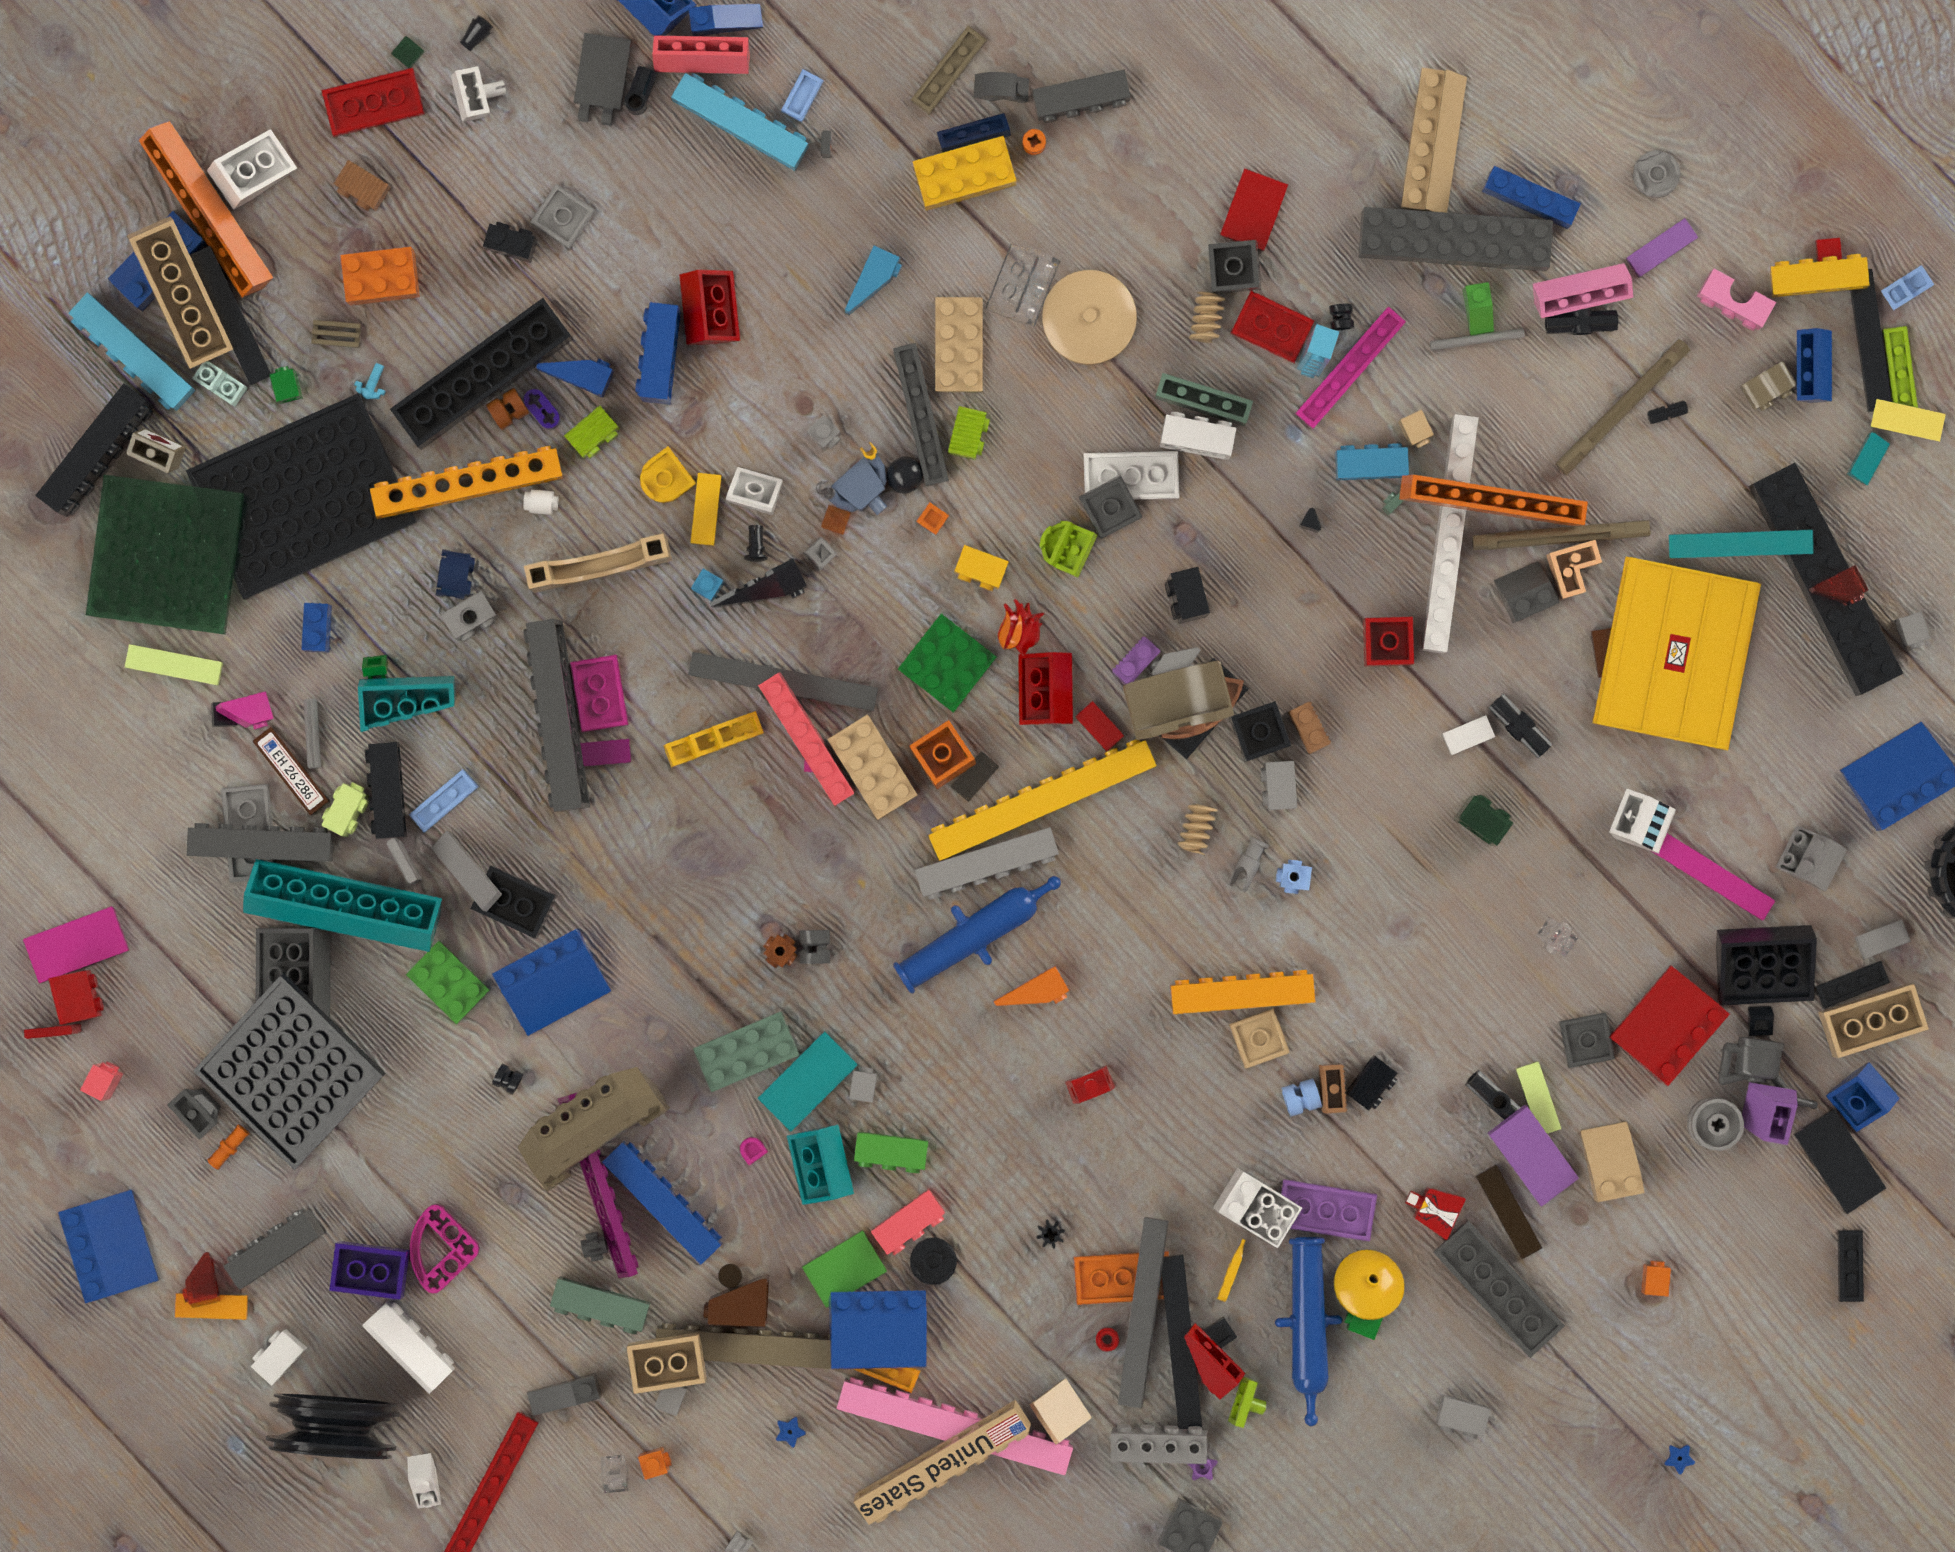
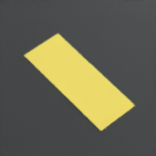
[1871,399,1946,442]

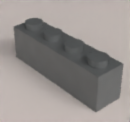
[1032,69,1131,123]

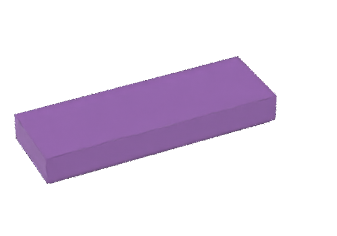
[1626,218,1698,278]

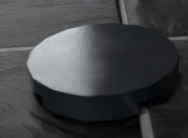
[910,1237,957,1285]

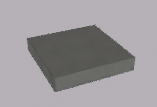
[1079,475,1143,539]
[1559,1012,1615,1068]

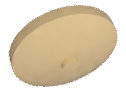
[1042,270,1137,365]

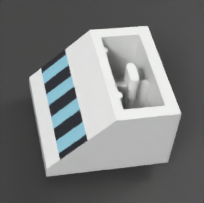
[1609,789,1676,854]

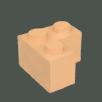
[1546,540,1602,600]

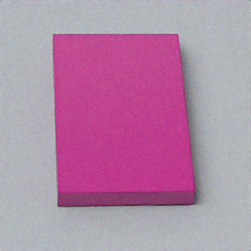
[570,655,629,732]

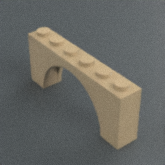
[524,533,673,593]

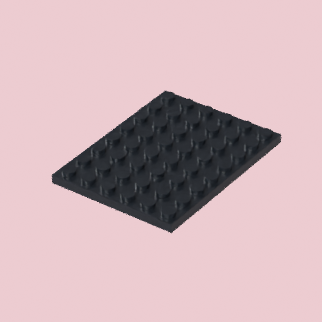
[186,393,417,600]

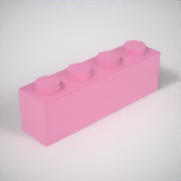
[1532,263,1633,318]

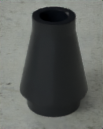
[460,15,493,51]

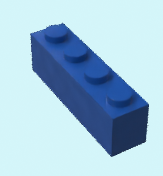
[1482,166,1581,229]

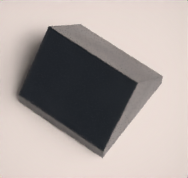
[1299,508,1322,533]

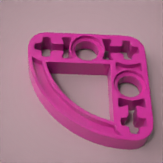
[410,1204,480,1294]

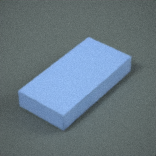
[781,69,824,123]

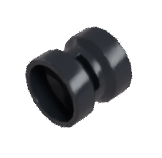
[1329,304,1354,331]
[492,1063,524,1095]

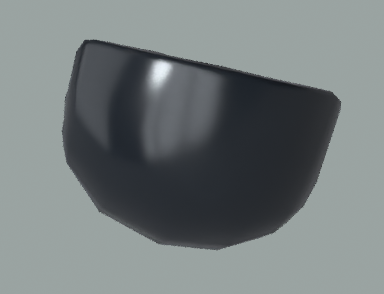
[886,456,923,494]

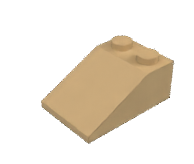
[1580,1121,1645,1202]

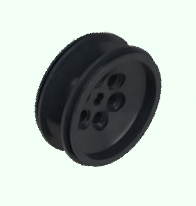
[266,1393,400,1459]

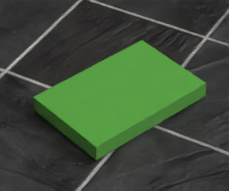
[802,1230,887,1308]

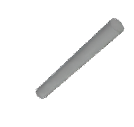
[1430,328,1525,351]

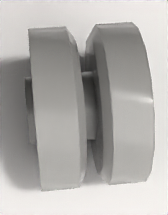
[1687,1097,1744,1151]

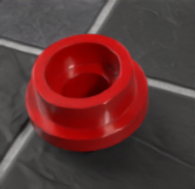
[1095,1327,1119,1352]

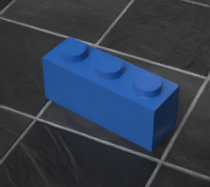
[1797,328,1832,403]

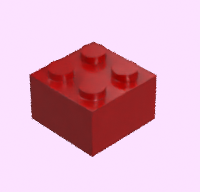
[1363,617,1414,667]

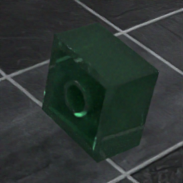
[1454,794,1513,847]

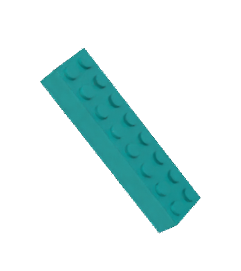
[243,859,442,952]

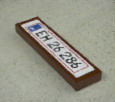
[252,727,330,816]

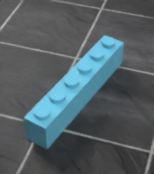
[671,73,809,171]
[68,292,196,411]
[1297,324,1339,378]

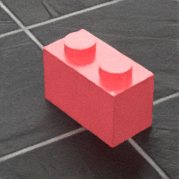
[80,1061,123,1101]

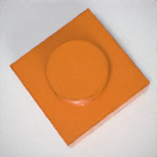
[916,502,949,535]

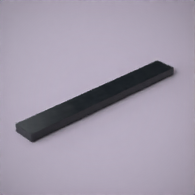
[1161,1254,1203,1430]

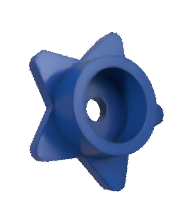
[776,1417,806,1448]
[1664,1445,1695,1475]

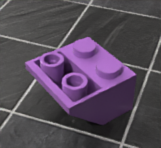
[1742,1082,1798,1145]

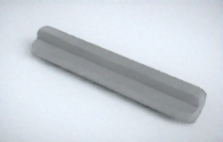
[304,699,321,769]

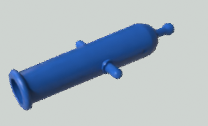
[893,876,1061,994]
[1275,1237,1343,1426]

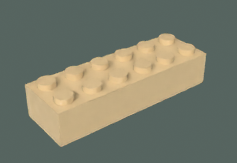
[127,216,233,369]

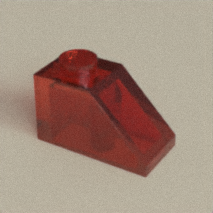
[1809,565,1869,604]
[182,1252,221,1308]

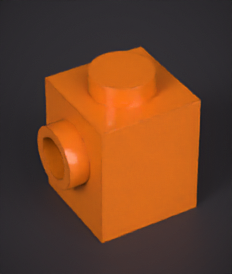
[638,1447,672,1480]

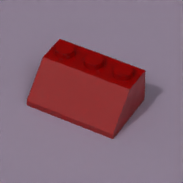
[679,270,740,345]
[1018,652,1073,725]

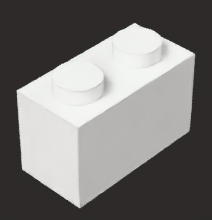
[251,1329,307,1386]

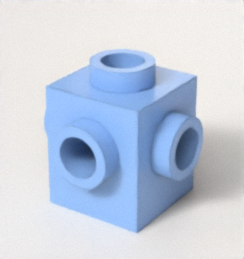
[1276,859,1312,894]

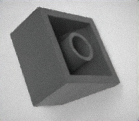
[1494,562,1559,623]

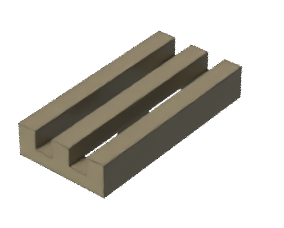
[311,320,361,348]

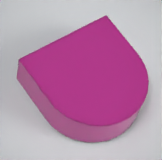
[740,1137,768,1166]

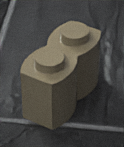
[1740,361,1797,411]

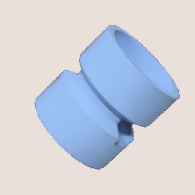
[1281,1078,1322,1117]

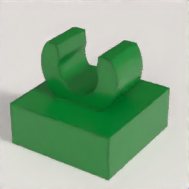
[362,655,388,679]

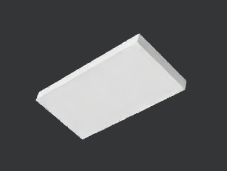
[1084,451,1179,500]

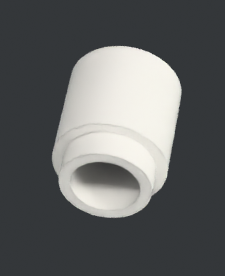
[523,489,559,515]

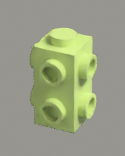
[321,782,369,837]

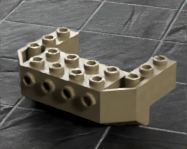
[517,1067,670,1191]

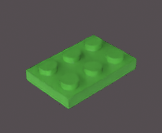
[406,941,490,1024]

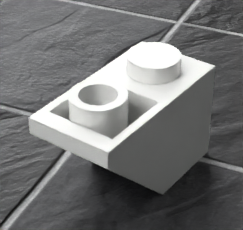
[407,1453,441,1508]

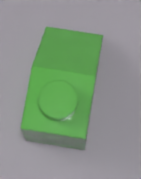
[1462,282,1494,335]

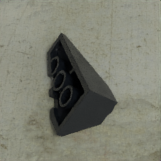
[710,559,807,608]

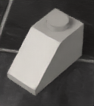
[1150,647,1201,676]

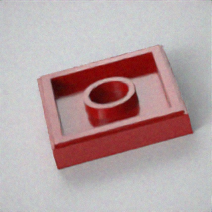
[24,1024,82,1039]

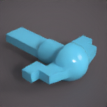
[354,363,386,400]

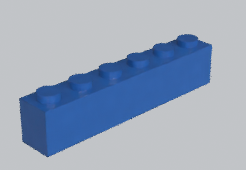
[602,1141,723,1265]

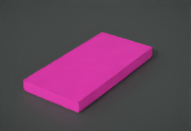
[23,906,130,984]

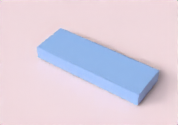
[409,769,479,833]

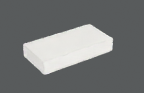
[1442,715,1495,755]

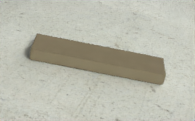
[911,26,987,115]

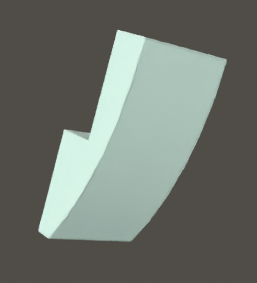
[192,361,248,407]

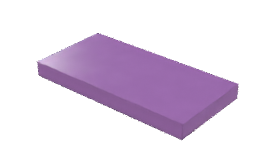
[1487,1105,1579,1207]
[1281,1179,1377,1242]

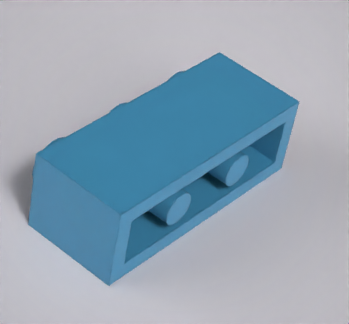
[1335,443,1409,481]

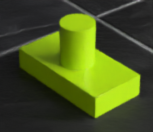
[1228,1376,1266,1428]

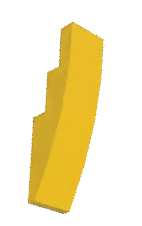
[663,711,764,768]

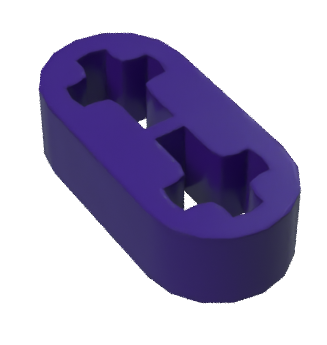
[524,389,560,430]

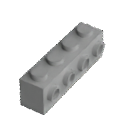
[1111,1424,1208,1464]

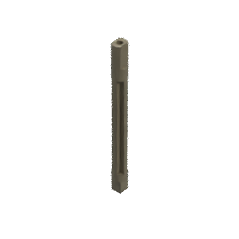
[1555,339,1690,476]
[1472,520,1651,550]

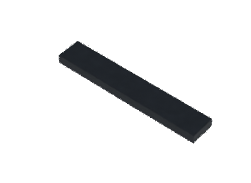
[190,246,272,385]
[1850,269,1892,412]

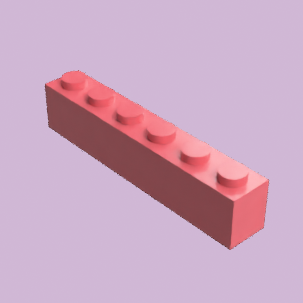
[758,672,856,806]

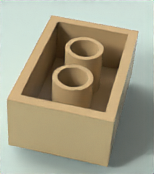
[627,1332,707,1394]

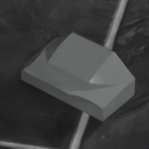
[167,1088,221,1140]

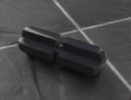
[1647,400,1688,424]

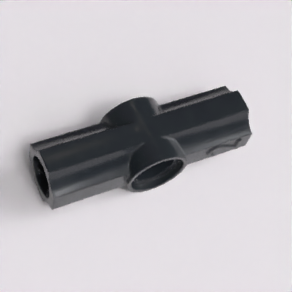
[1545,309,1618,335]
[1488,694,1553,759]
[1465,1070,1521,1120]

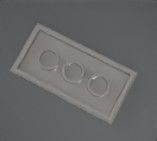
[221,784,277,883]

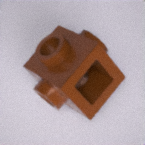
[763,934,798,968]

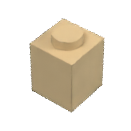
[1398,409,1434,448]

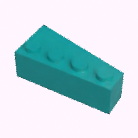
[358,676,456,732]

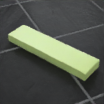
[125,644,223,686]

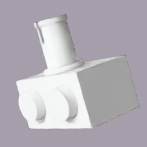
[451,66,506,122]

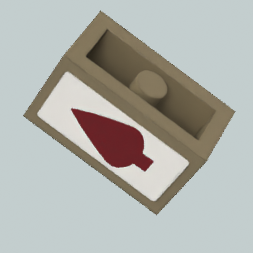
[126,428,186,473]

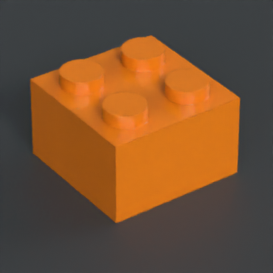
[909,720,976,789]

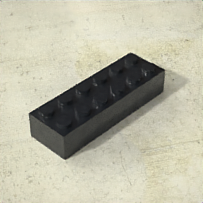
[35,383,154,517]

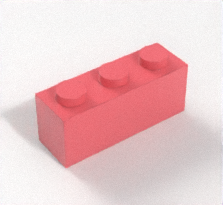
[871,1189,945,1255]

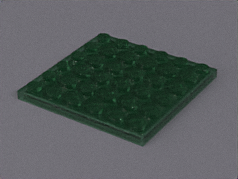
[85,475,244,635]

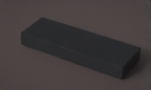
[1815,961,1890,1009]
[1837,1230,1864,1302]

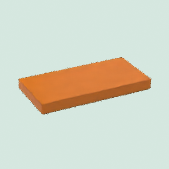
[1074,1251,1169,1305]

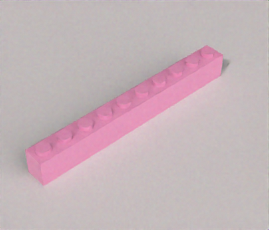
[836,1377,1073,1475]

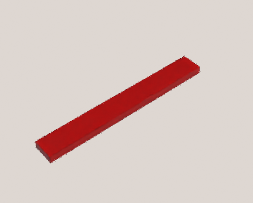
[444,1411,539,1552]

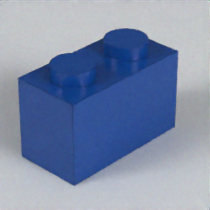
[302,603,332,653]

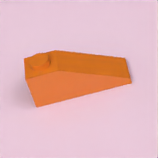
[994,966,1069,1006]

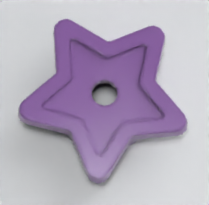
[1188,1458,1218,1480]

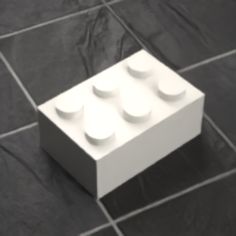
[1159,412,1236,460]

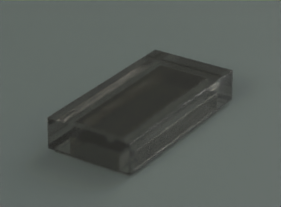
[951,751,1000,802]

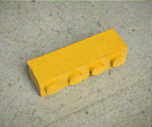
[1770,254,1869,298]

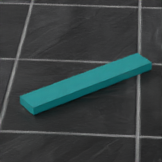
[1669,530,1814,558]

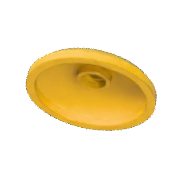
[1334,1250,1404,1320]

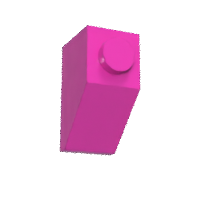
[216,691,274,730]

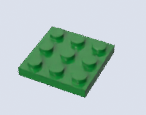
[898,614,997,713]

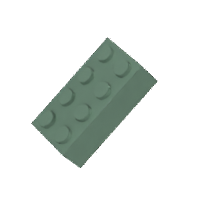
[693,1011,800,1092]

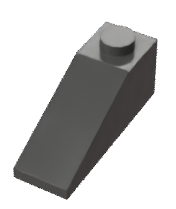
[527,1373,602,1416]

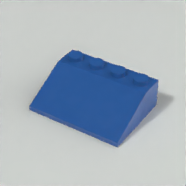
[1840,721,1955,831]
[492,929,611,1036]
[58,1190,159,1304]
[829,1290,927,1369]

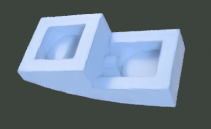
[1881,265,1934,311]

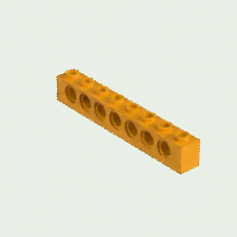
[370,446,563,519]

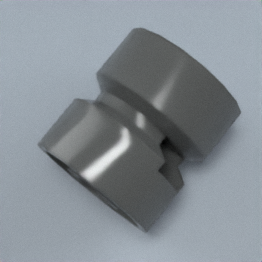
[799,930,830,964]

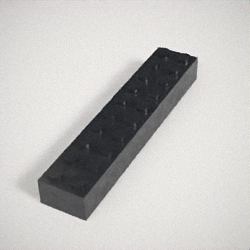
[1748,463,1904,696]

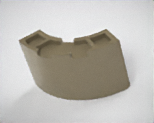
[1123,660,1234,740]

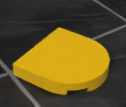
[640,446,696,503]

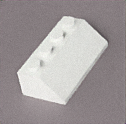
[362,1301,455,1394]

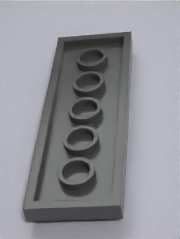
[1433,1220,1565,1358]

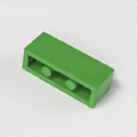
[854,1132,928,1173]

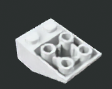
[1213,1168,1302,1248]

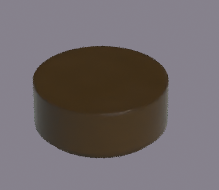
[718,1264,742,1288]

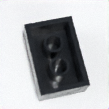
[1164,567,1210,624]
[470,866,558,939]

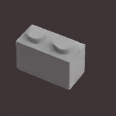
[1260,761,1297,810]
[1435,1394,1491,1439]

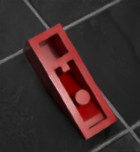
[1184,1323,1246,1400]

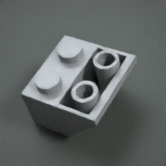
[1775,826,1847,892]

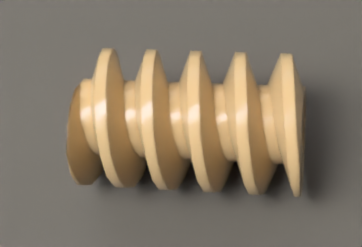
[1189,292,1225,343]
[1177,804,1218,855]

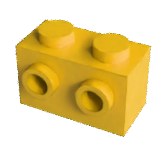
[954,545,1009,592]

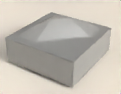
[803,537,837,570]

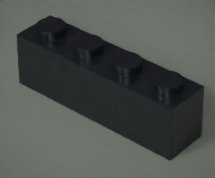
[365,742,407,839]

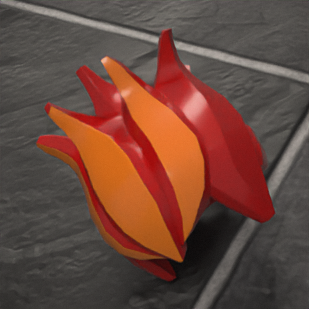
[998,599,1044,656]

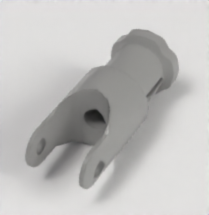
[1229,836,1269,892]

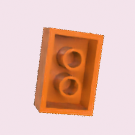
[340,247,420,306]

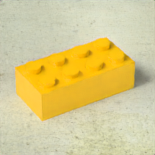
[913,136,1016,211]

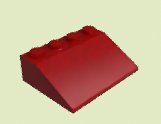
[1609,965,1730,1086]

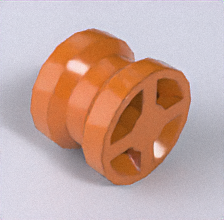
[1022,129,1046,155]

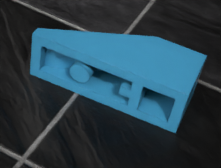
[845,246,902,315]

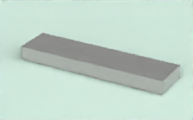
[431,831,502,912]

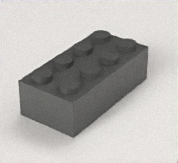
[223,1209,326,1290]

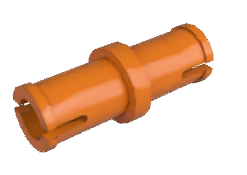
[207,1124,249,1170]

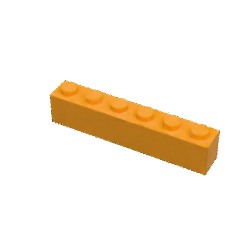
[1170,970,1316,1014]

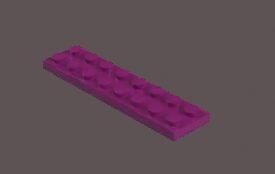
[558,1093,639,1278]

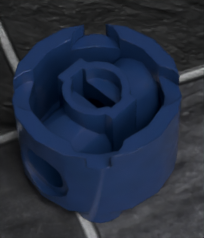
[435,549,475,600]

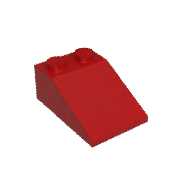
[48,970,104,1025]

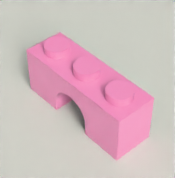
[1697,269,1776,331]

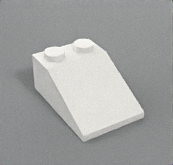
[207,129,297,210]

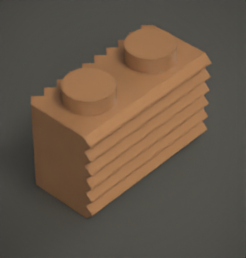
[333,160,391,212]
[1288,702,1331,754]
[1319,1063,1348,1113]

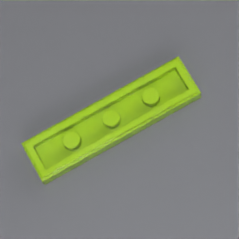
[1882,326,1918,408]

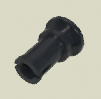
[744,525,768,562]

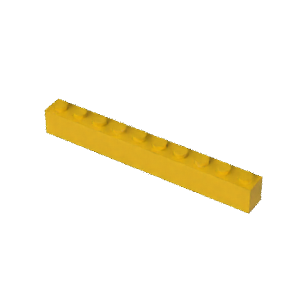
[928,739,1157,861]

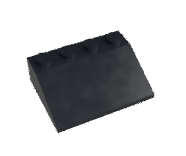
[1716,925,1817,1005]

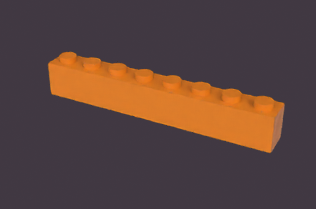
[139,121,273,298]
[1399,474,1588,526]

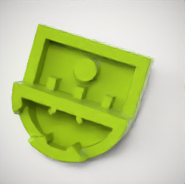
[1039,521,1098,578]

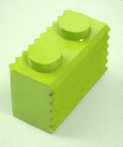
[564,405,620,459]
[948,406,990,460]

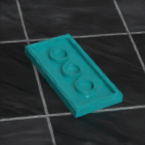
[757,1031,858,1132]

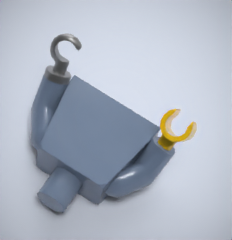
[816,442,888,516]

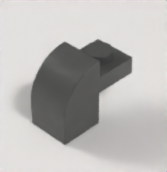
[974,72,1029,103]

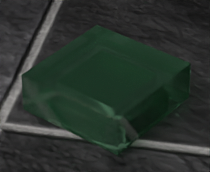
[391,36,425,69]

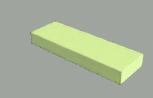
[1516,1061,1561,1134]

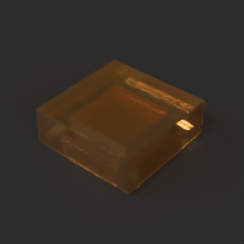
[821,505,851,535]

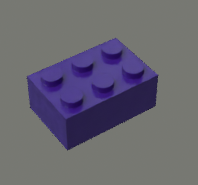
[329,1241,410,1300]

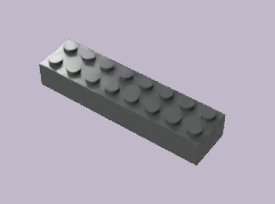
[1358,207,1553,271]
[523,619,591,812]

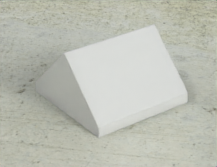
[726,467,783,515]

